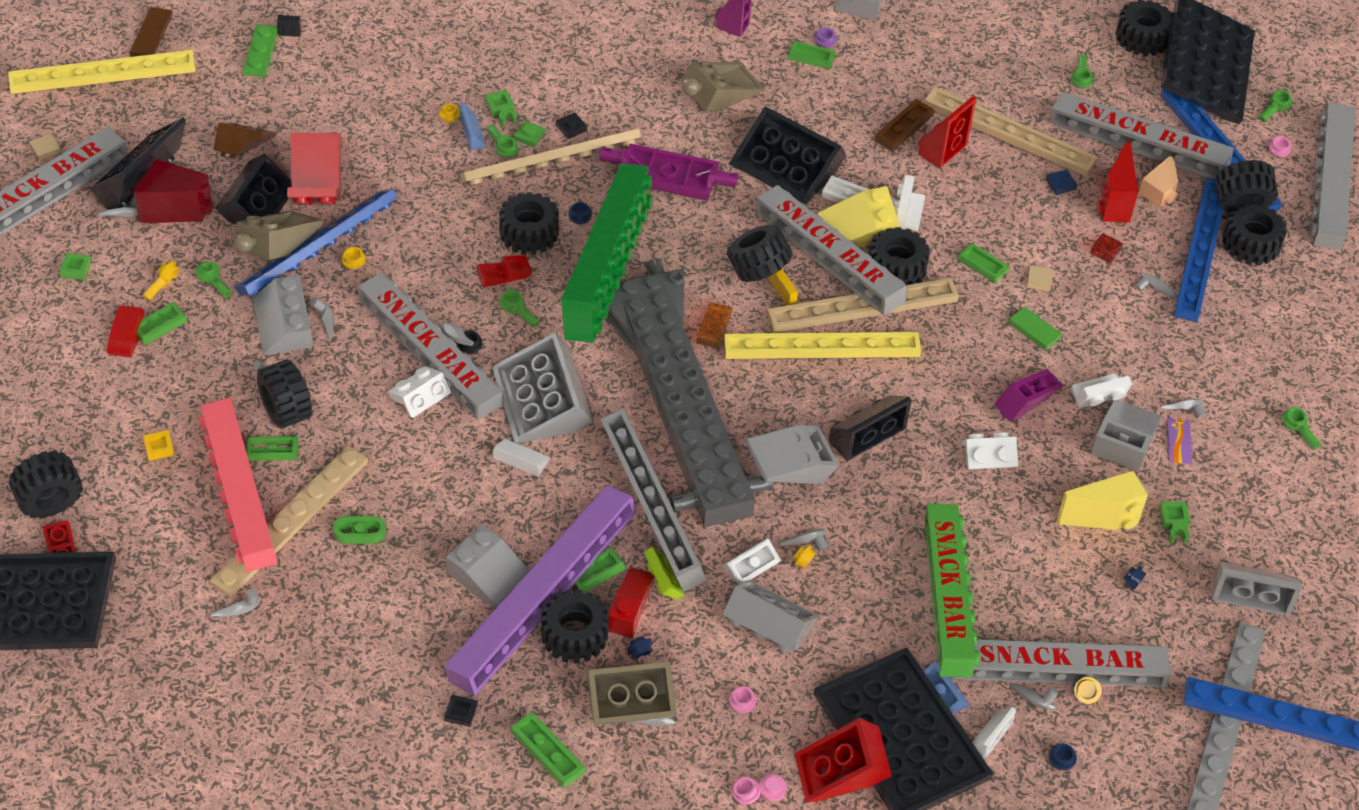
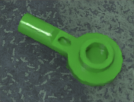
[1071,55,1094,88]
[1258,90,1292,123]
[487,125,519,158]
[195,261,231,298]
[499,290,540,328]
[1282,407,1322,450]

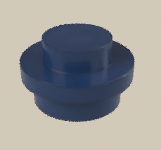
[568,202,592,224]
[1123,565,1146,590]
[627,636,653,659]
[1049,743,1077,771]

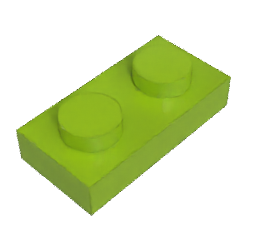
[644,547,685,600]

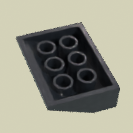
[729,106,846,205]
[90,117,186,210]

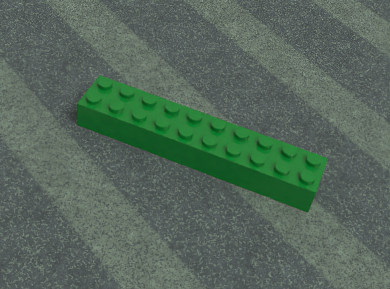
[561,163,653,343]

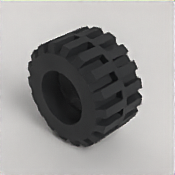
[1116,0,1173,56]
[1215,160,1278,212]
[499,192,559,255]
[1222,203,1287,265]
[726,224,793,282]
[869,227,930,285]
[257,359,312,429]
[9,451,83,519]
[541,590,609,664]

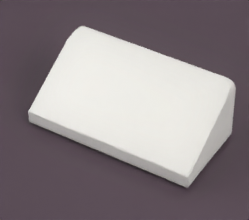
[493,439,550,477]
[721,538,781,585]
[972,707,1016,759]

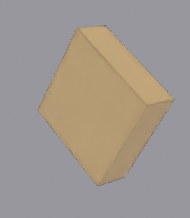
[29,133,61,161]
[1027,265,1053,291]

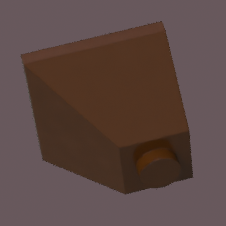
[214,123,277,159]

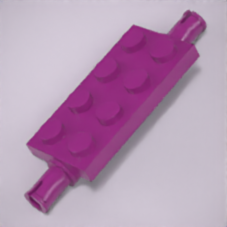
[600,144,739,201]

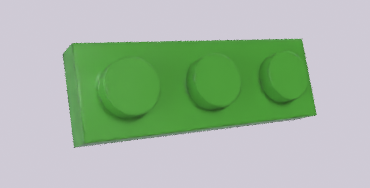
[243,24,278,78]
[511,712,585,788]

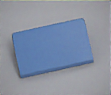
[460,103,487,150]
[923,660,971,714]

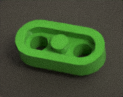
[333,516,386,544]

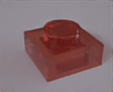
[1090,233,1123,263]

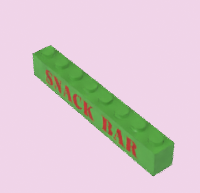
[925,503,980,678]

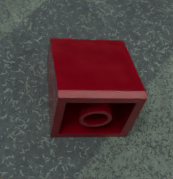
[134,159,214,223]

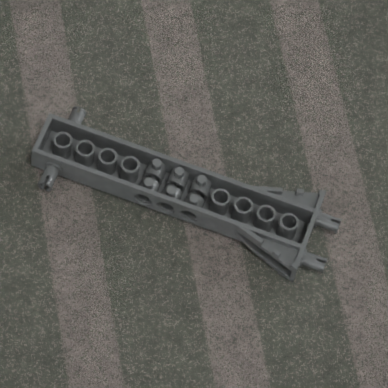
[604,258,773,528]

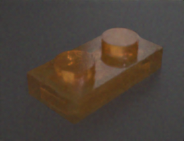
[696,302,733,349]

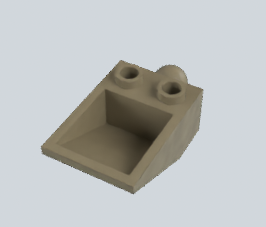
[681,61,765,111]
[234,211,323,260]

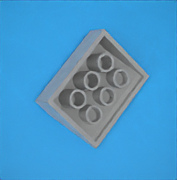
[492,332,594,444]

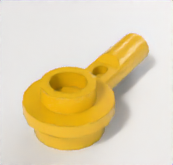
[142,260,180,301]

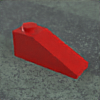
[608,567,655,638]

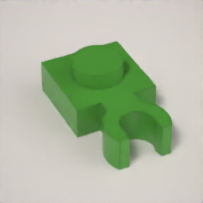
[485,90,517,127]
[1159,502,1190,543]

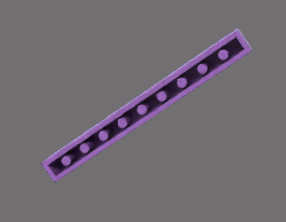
[444,485,636,696]

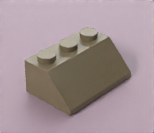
[587,661,677,725]

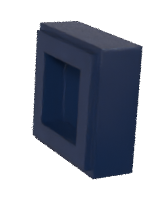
[1046,169,1078,195]

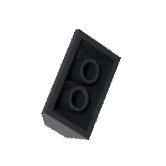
[215,153,292,225]
[829,395,912,461]

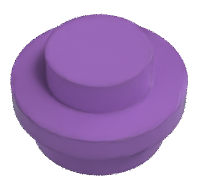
[815,27,837,48]

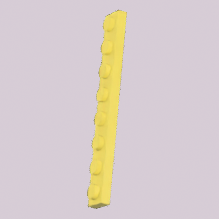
[8,50,196,94]
[724,332,921,359]

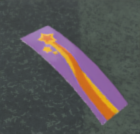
[1167,418,1192,464]

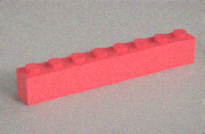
[199,397,278,572]

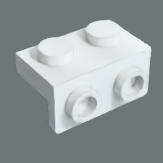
[894,175,925,231]
[388,367,451,418]
[1071,374,1132,409]
[962,433,1019,470]

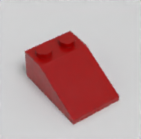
[918,96,977,168]
[1097,142,1138,223]
[794,718,892,803]

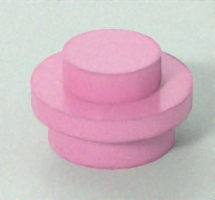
[1269,136,1292,157]
[729,686,757,713]
[759,774,787,801]
[732,777,761,805]

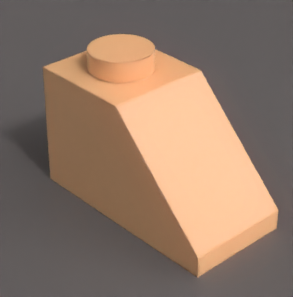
[1139,156,1178,208]

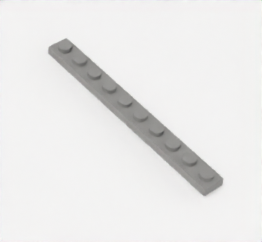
[1187,622,1266,810]

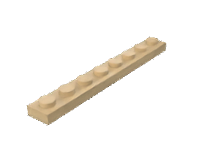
[924,87,1098,177]
[460,128,641,186]
[767,278,959,333]
[209,446,368,598]

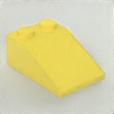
[818,186,899,248]
[1057,471,1148,530]

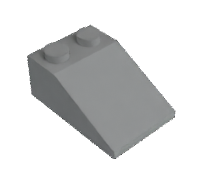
[446,525,530,609]

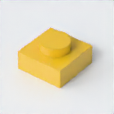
[143,430,174,461]

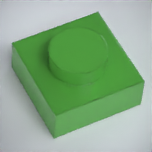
[514,121,545,148]
[59,253,92,280]

